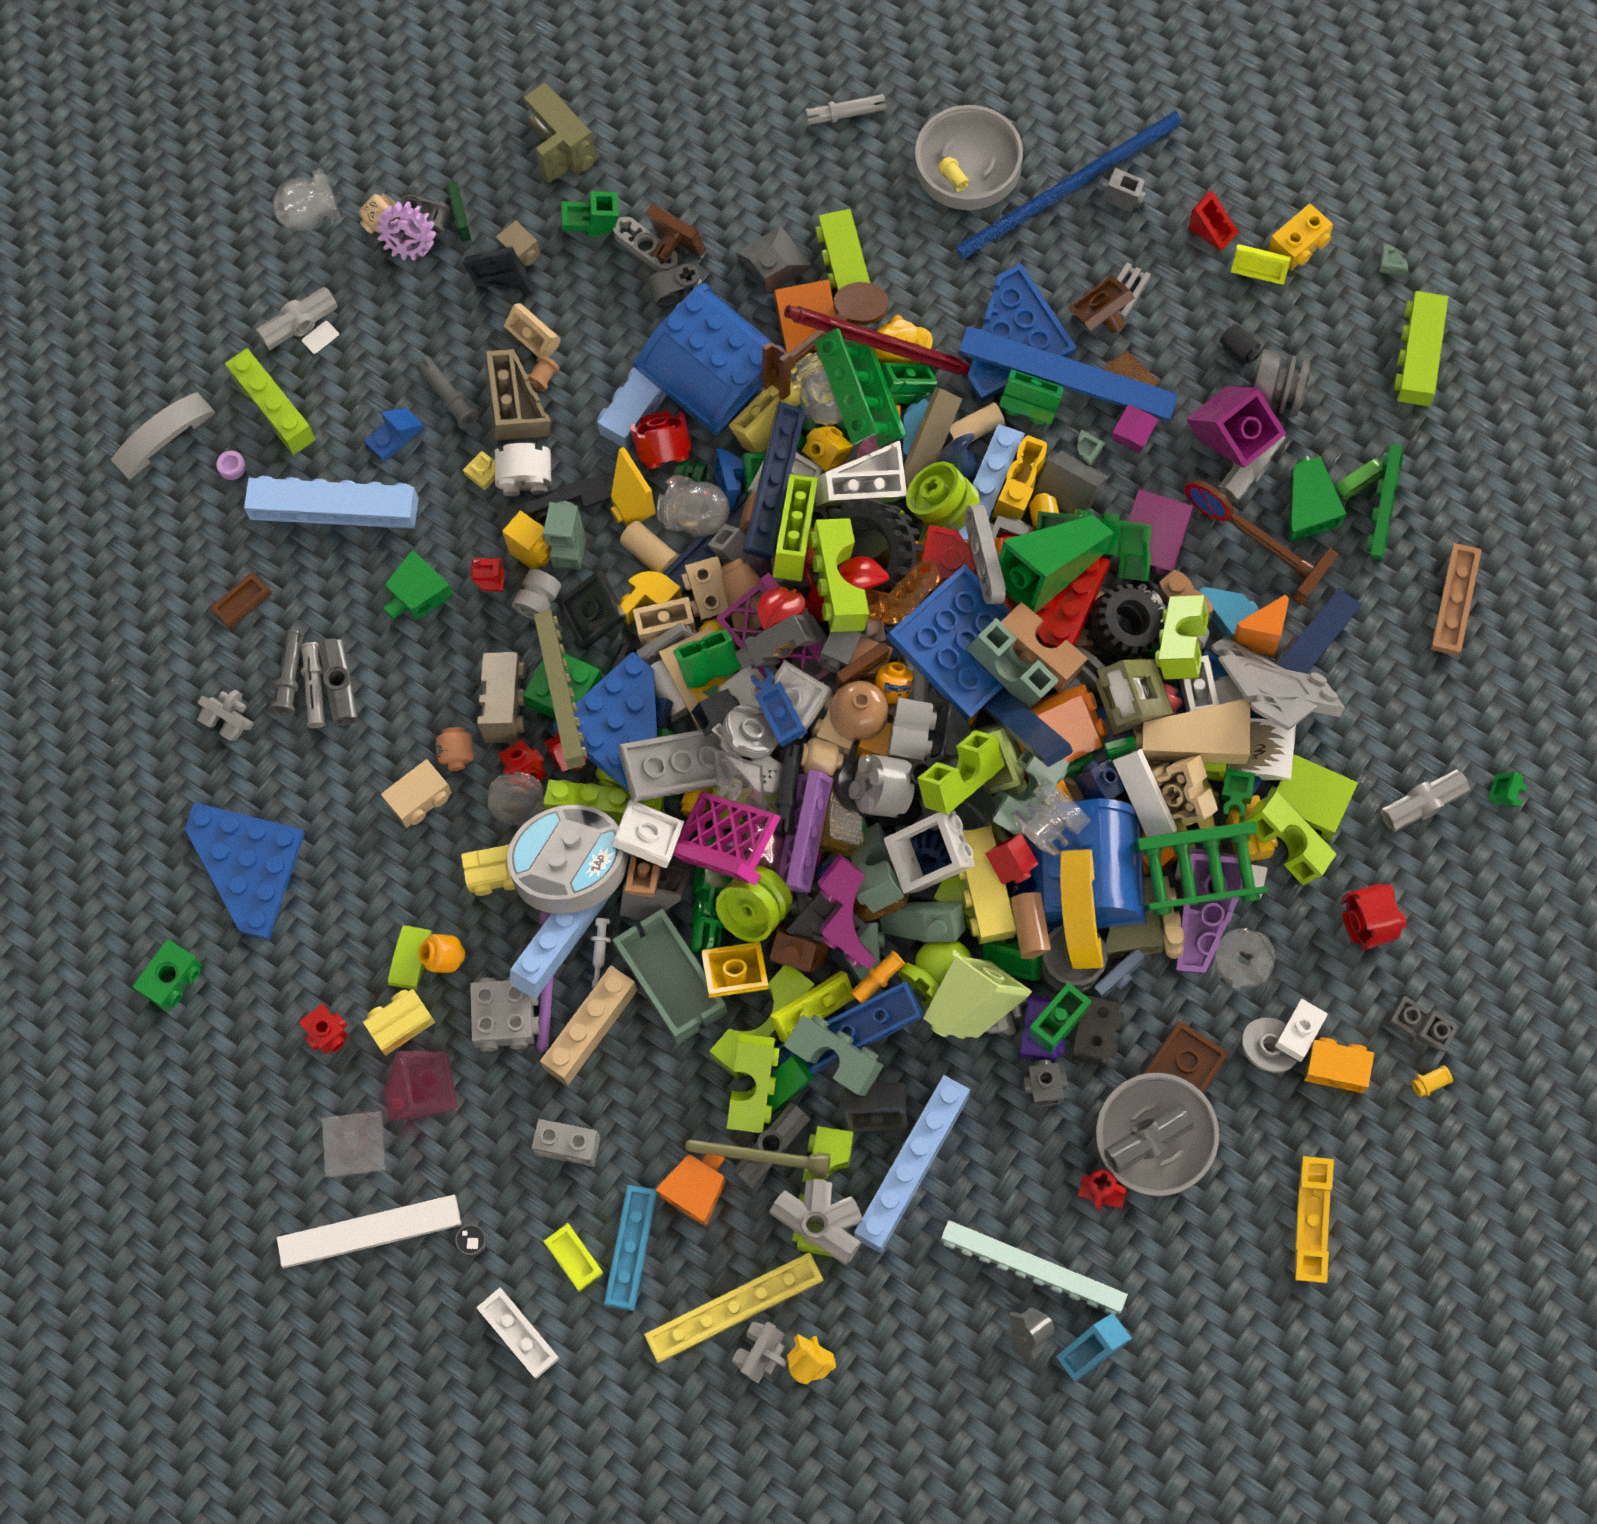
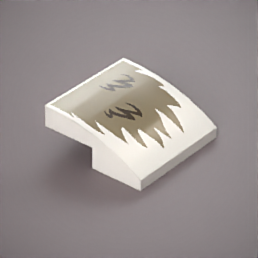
[1228,718,1296,780]

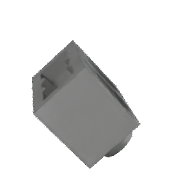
[532,1119,601,1167]

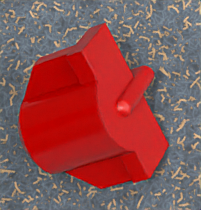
[471,558,505,592]
[1078,1169,1128,1212]

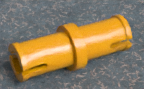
[850,950,906,1004]

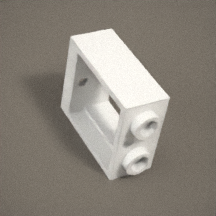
[883,811,975,894]

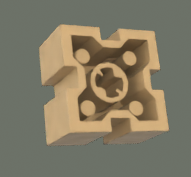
[1149,754,1218,825]

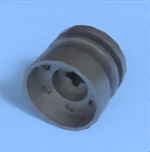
[1254,349,1311,417]

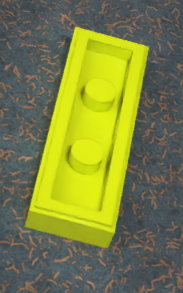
[770,971,855,1043]

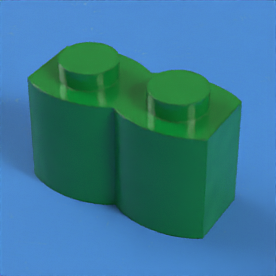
[673,629,741,689]

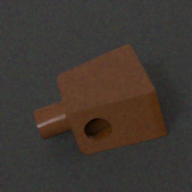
[770,922,829,972]

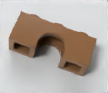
[1001,602,1088,693]

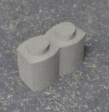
[887,697,937,764]

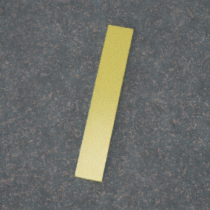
[644,1252,824,1363]

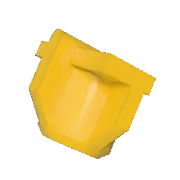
[787,1334,836,1384]

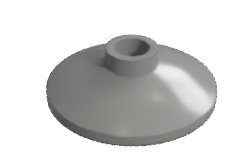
[1242,1017,1298,1073]

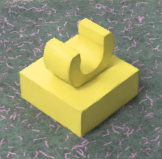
[463,451,495,490]

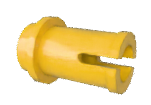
[1411,1065,1453,1097]

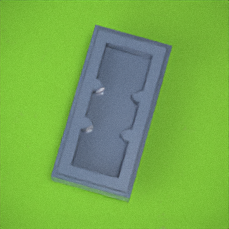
[1093,949,1145,1002]

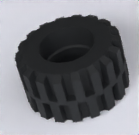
[1084,584,1164,663]

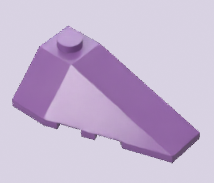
[1175,848,1243,973]

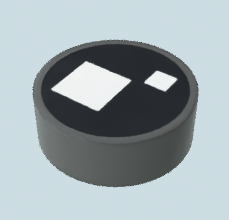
[455,1224,487,1256]

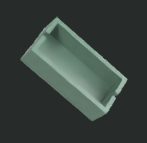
[613,908,728,1045]

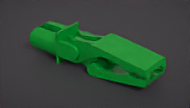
[688,837,732,955]

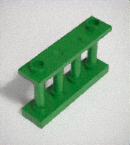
[814,328,907,448]
[1133,821,1268,916]

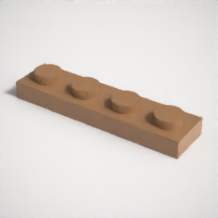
[1431,543,1482,656]

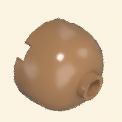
[830,681,889,741]

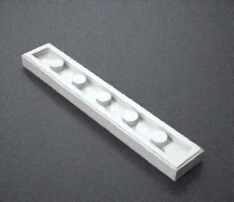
[277,1194,462,1268]

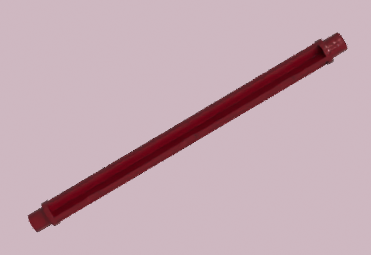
[784,305,970,375]

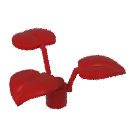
[757,541,890,631]

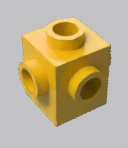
[802,425,853,472]

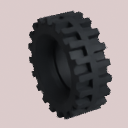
[812,500,923,610]

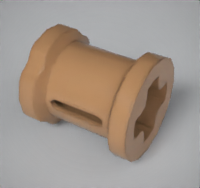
[527,355,560,392]

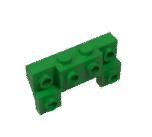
[1036,509,1153,581]

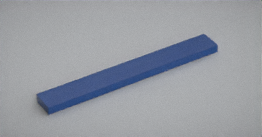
[958,326,1178,422]

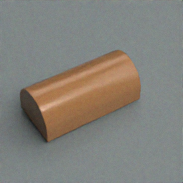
[1011,892,1051,959]

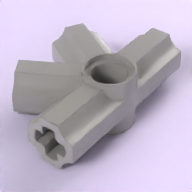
[770,1179,863,1266]

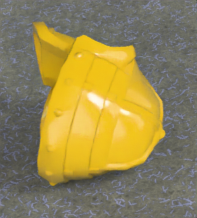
[874,315,933,365]

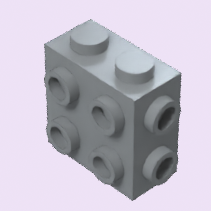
[470,977,540,1051]

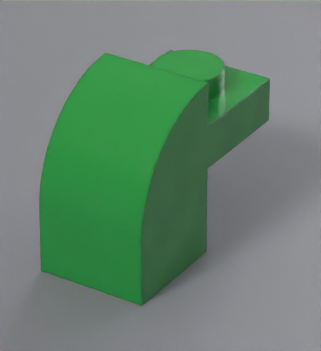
[560,191,619,237]

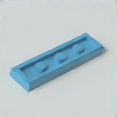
[604,1185,657,1312]

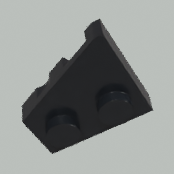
[463,247,535,295]

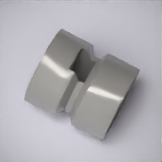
[511,569,562,621]

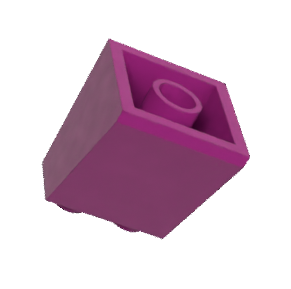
[1186,386,1287,468]
[1128,489,1195,575]

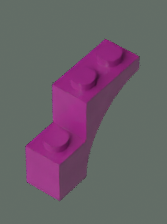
[818,854,875,969]

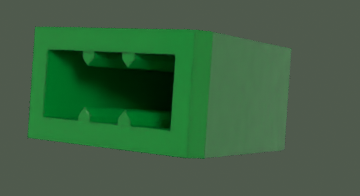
[1288,456,1346,543]

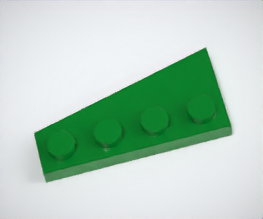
[1367,444,1404,561]

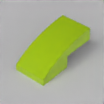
[388,925,432,990]

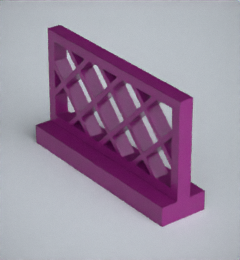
[716,572,832,682]

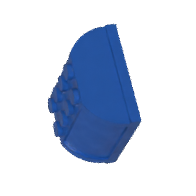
[632,283,787,436]
[1025,798,1146,934]

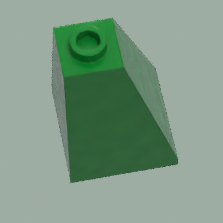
[998,515,1114,613]

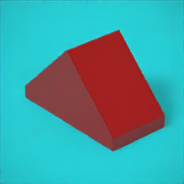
[1188,191,1239,251]

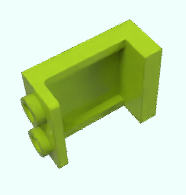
[1267,754,1358,842]

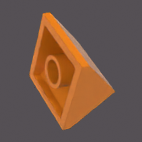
[1233,595,1289,657]

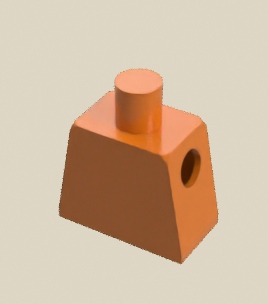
[656,1154,726,1227]

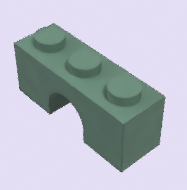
[543,501,586,571]
[966,618,1059,709]
[993,749,1069,835]
[847,823,904,913]
[784,1014,884,1096]

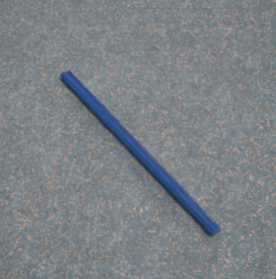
[955,111,1183,260]

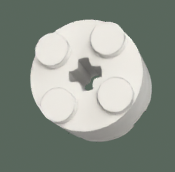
[495,443,551,496]

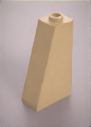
[1135,699,1250,764]

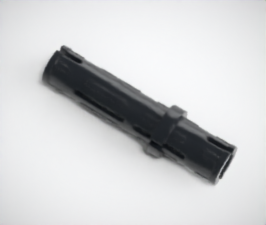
[774,744,802,835]

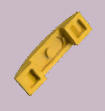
[1060,849,1104,969]
[1295,1156,1334,1283]

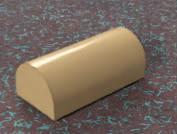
[504,303,560,357]
[946,403,1005,443]
[620,520,679,573]

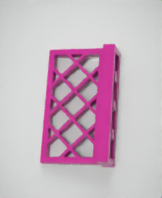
[672,791,781,886]

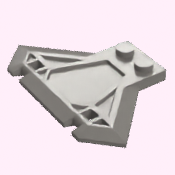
[1211,636,1345,731]

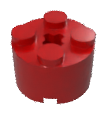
[630,411,692,469]
[1341,883,1407,951]

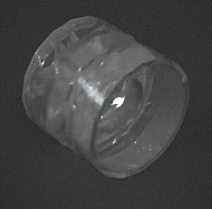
[1011,777,1091,858]

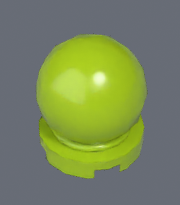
[897,939,972,1008]

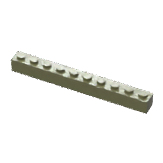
[534,610,587,769]

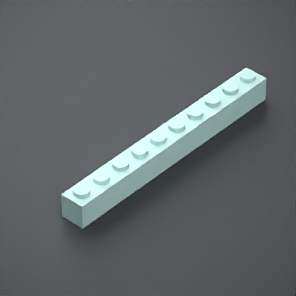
[941,1220,1128,1315]

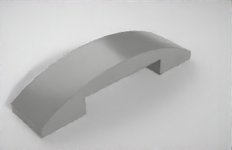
[111,392,215,480]

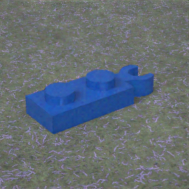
[751,667,808,747]

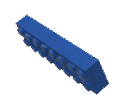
[775,982,925,1074]

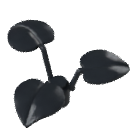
[872,703,995,831]

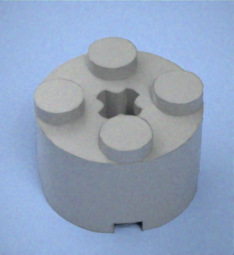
[849,755,915,818]

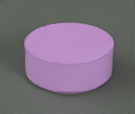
[216,451,246,480]

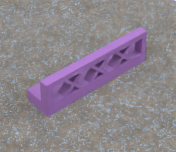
[778,770,833,893]

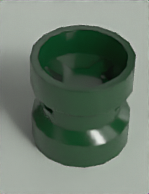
[673,459,708,491]

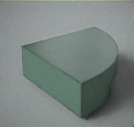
[1379,244,1408,276]
[1077,430,1105,466]

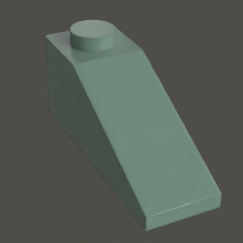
[878,901,966,942]

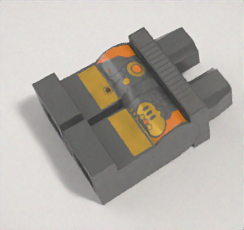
[735,614,824,669]

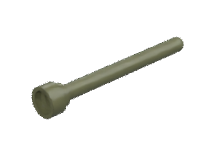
[685,1140,831,1178]

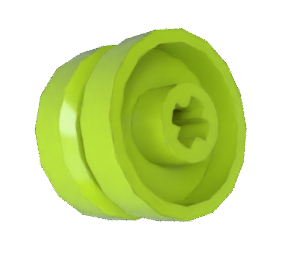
[906,461,979,531]
[716,866,793,942]

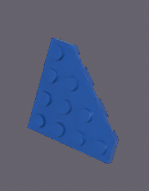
[967,263,1077,402]
[553,652,657,794]
[185,803,305,941]

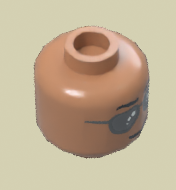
[435,727,474,771]

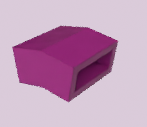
[1112,405,1159,453]

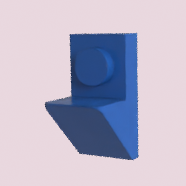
[364,407,425,463]
[713,448,745,509]

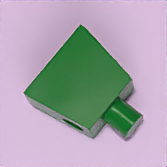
[382,550,453,620]

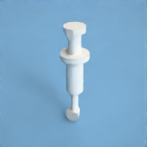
[591,918,611,988]

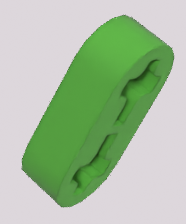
[1335,458,1386,500]

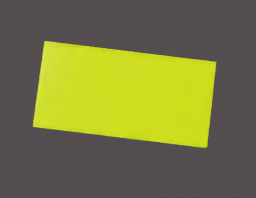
[1231,244,1291,285]
[543,1224,604,1292]

